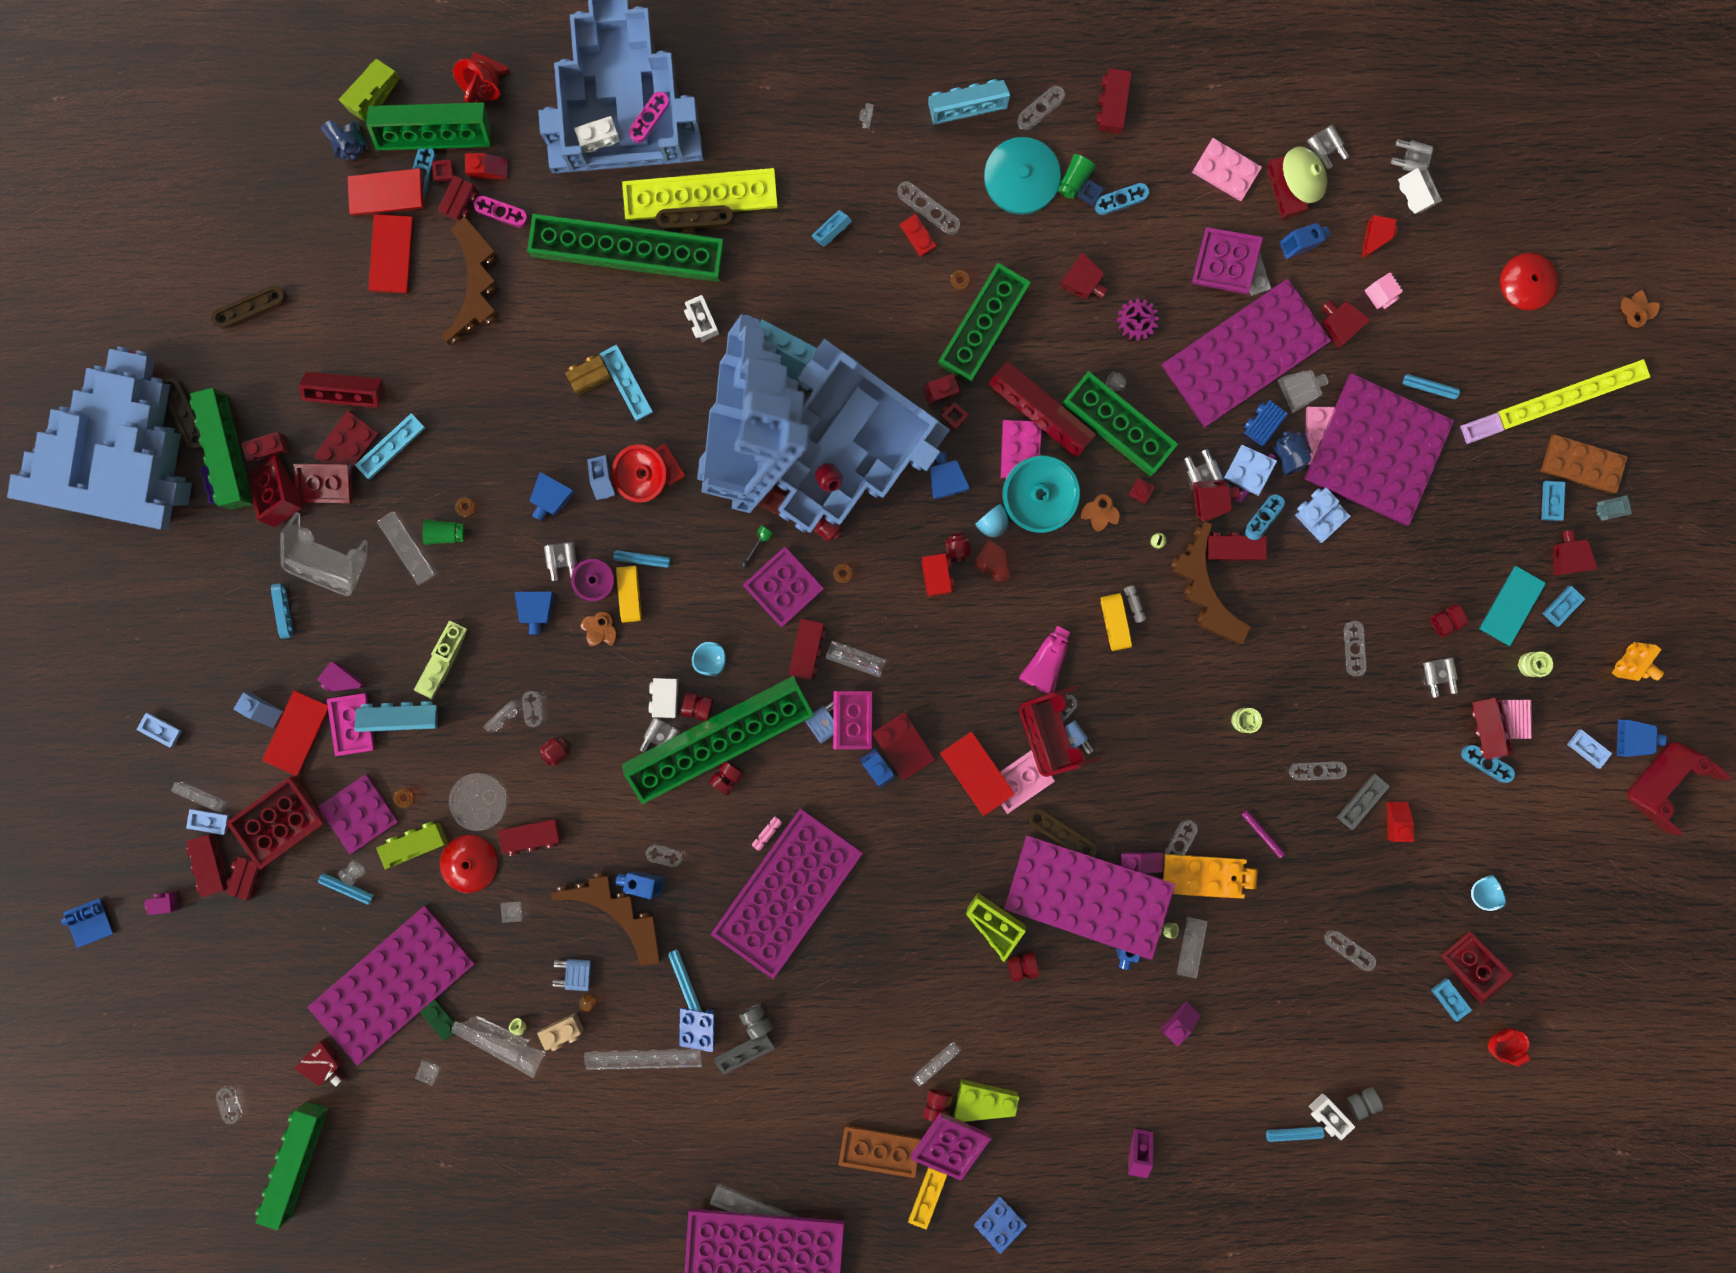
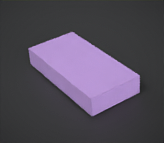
[1460,413,1504,444]

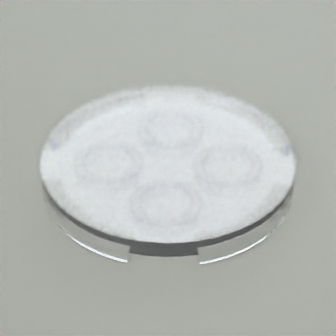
[449,773,507,831]

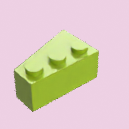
[338,59,400,122]
[376,821,448,869]
[966,893,1026,962]
[953,1079,1019,1122]

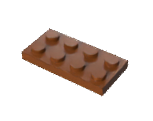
[1541,435,1627,494]
[838,1125,921,1178]

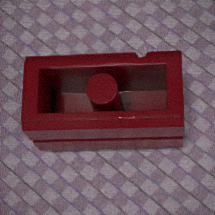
[438,176,478,222]
[241,432,290,464]
[225,855,263,901]

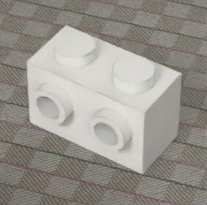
[574,116,620,153]
[1398,166,1442,214]
[684,295,719,342]
[649,678,679,718]
[1309,1093,1355,1140]

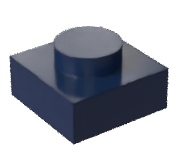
[1077,179,1103,207]

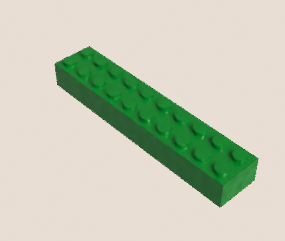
[527,214,725,282]
[622,676,814,804]

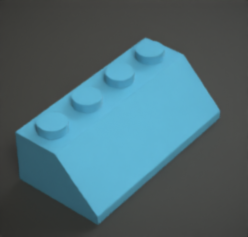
[928,79,1010,125]
[759,319,817,391]
[354,701,438,732]

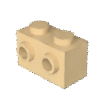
[537,1013,584,1051]

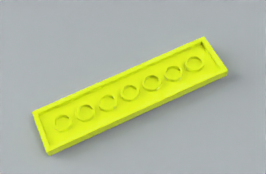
[622,168,778,221]

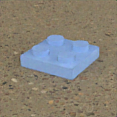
[1224,445,1277,496]

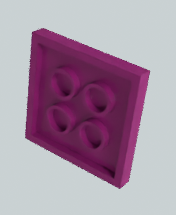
[1192,227,1263,295]
[743,547,824,628]
[318,774,400,854]
[911,1112,991,1180]

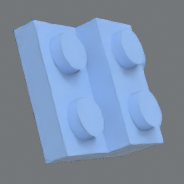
[1295,488,1350,543]

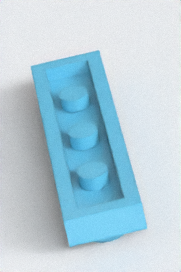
[600,345,653,422]
[355,413,426,480]

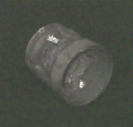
[338,859,366,887]

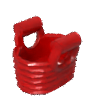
[1488,1028,1530,1068]

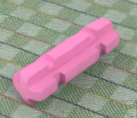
[752,817,782,851]

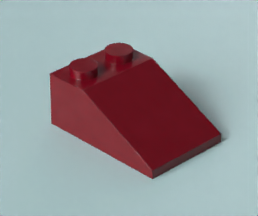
[248,455,302,527]
[872,712,935,781]
[1441,931,1513,1005]

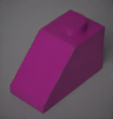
[317,661,367,692]
[1121,852,1163,874]
[1160,1001,1201,1047]
[1128,1129,1153,1178]

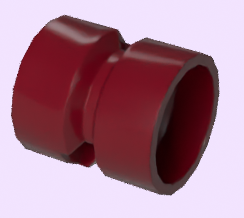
[1430,604,1468,638]
[681,691,713,721]
[708,761,744,796]
[1007,952,1039,982]
[922,1089,953,1122]

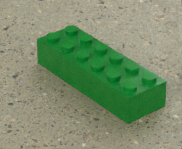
[366,102,492,150]
[938,263,1031,384]
[1062,371,1178,476]
[190,388,254,510]
[255,1101,328,1231]

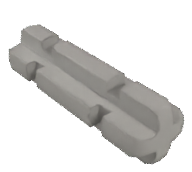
[1124,585,1146,623]

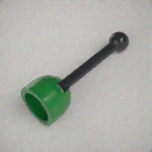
[741,525,774,568]

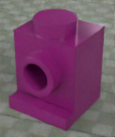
[144,891,178,915]

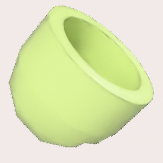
[1151,533,1167,549]
[1162,923,1179,939]
[509,1018,526,1036]

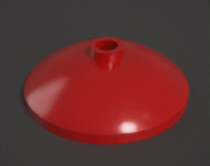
[1500,253,1558,310]
[612,445,667,502]
[440,835,498,893]

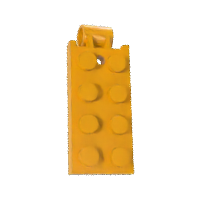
[1163,854,1258,898]

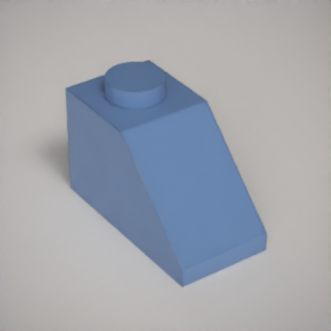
[587,455,615,500]
[234,693,284,728]

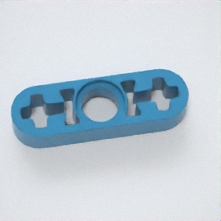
[413,149,436,198]
[1095,183,1149,215]
[1245,495,1285,540]
[271,583,293,639]
[1461,745,1515,783]

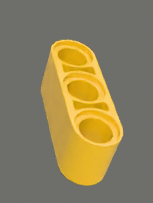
[617,566,642,623]
[1101,593,1132,651]

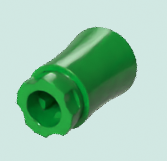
[1058,154,1097,199]
[423,519,465,545]

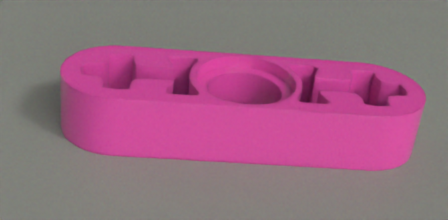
[629,92,670,143]
[474,196,528,228]

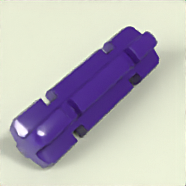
[200,466,215,504]

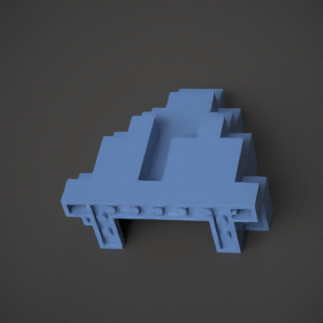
[538,0,703,174]
[697,314,808,513]
[777,339,950,533]
[7,346,192,529]

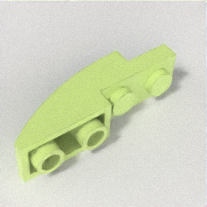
[414,621,467,699]

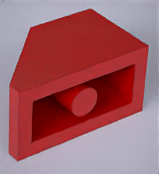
[465,153,508,179]
[1361,215,1398,258]
[1387,802,1414,842]

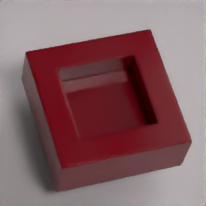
[432,159,454,182]
[1128,478,1154,504]

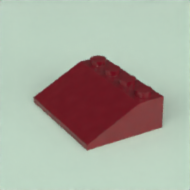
[226,776,324,870]

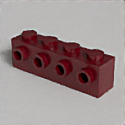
[299,372,384,408]

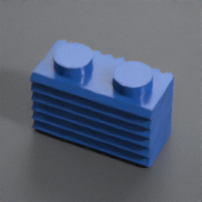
[1243,400,1288,447]

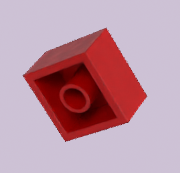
[921,554,955,598]

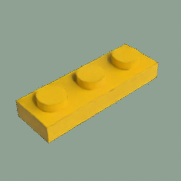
[908,1167,947,1230]

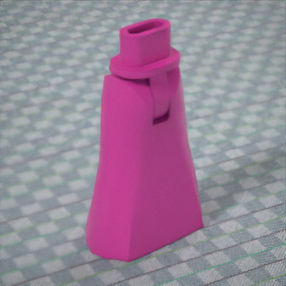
[1019,626,1070,694]

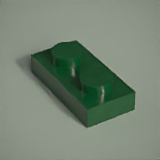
[420,998,460,1041]

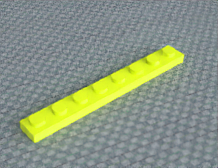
[1498,359,1650,430]

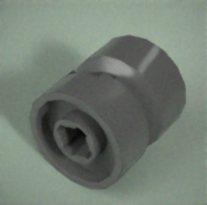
[739,1003,773,1040]
[1346,1086,1384,1121]

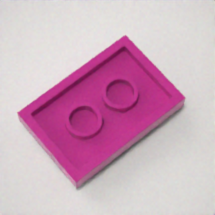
[1000,420,1041,478]
[833,691,872,749]
[327,693,375,756]

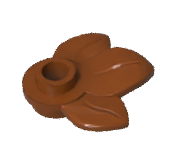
[1621,290,1660,328]
[1081,494,1119,532]
[580,611,617,646]

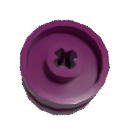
[571,559,614,601]

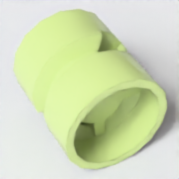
[1518,652,1553,677]
[1231,708,1262,733]

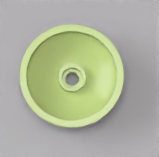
[1283,147,1327,203]

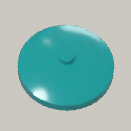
[984,137,1061,215]
[1002,455,1080,533]

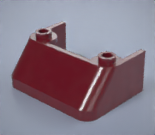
[1019,686,1101,777]
[1627,742,1731,836]

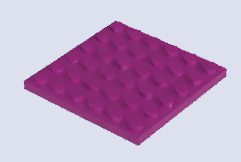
[1304,373,1454,526]

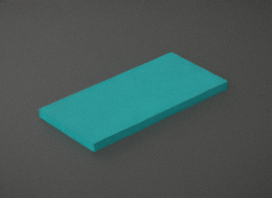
[1479,566,1546,646]

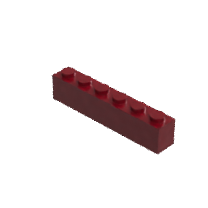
[989,361,1096,457]

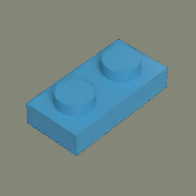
[811,210,852,247]
[1541,481,1565,521]
[1542,586,1585,627]
[1431,978,1472,1022]

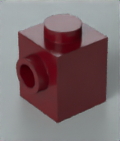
[941,402,969,432]

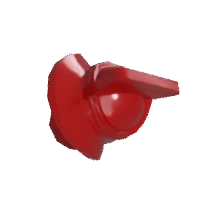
[453,53,509,103]

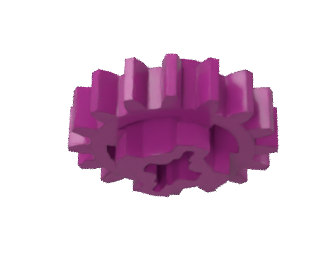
[1116,298,1159,341]

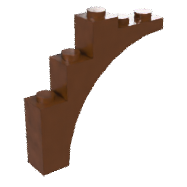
[441,217,498,346]
[1171,522,1251,645]
[551,872,661,966]

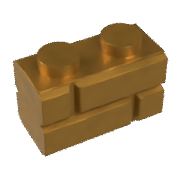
[565,355,612,396]

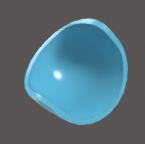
[975,504,1009,537]
[692,642,726,676]
[1471,875,1506,911]

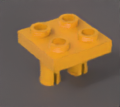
[1612,642,1664,681]

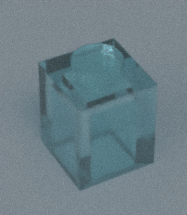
[1597,495,1632,521]

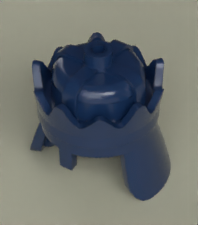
[321,120,368,161]
[1274,430,1313,476]

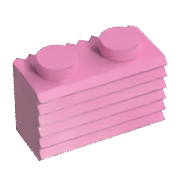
[1365,273,1403,309]
[1502,700,1532,739]

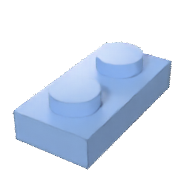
[137,713,182,748]
[1567,730,1612,769]
[186,809,230,835]

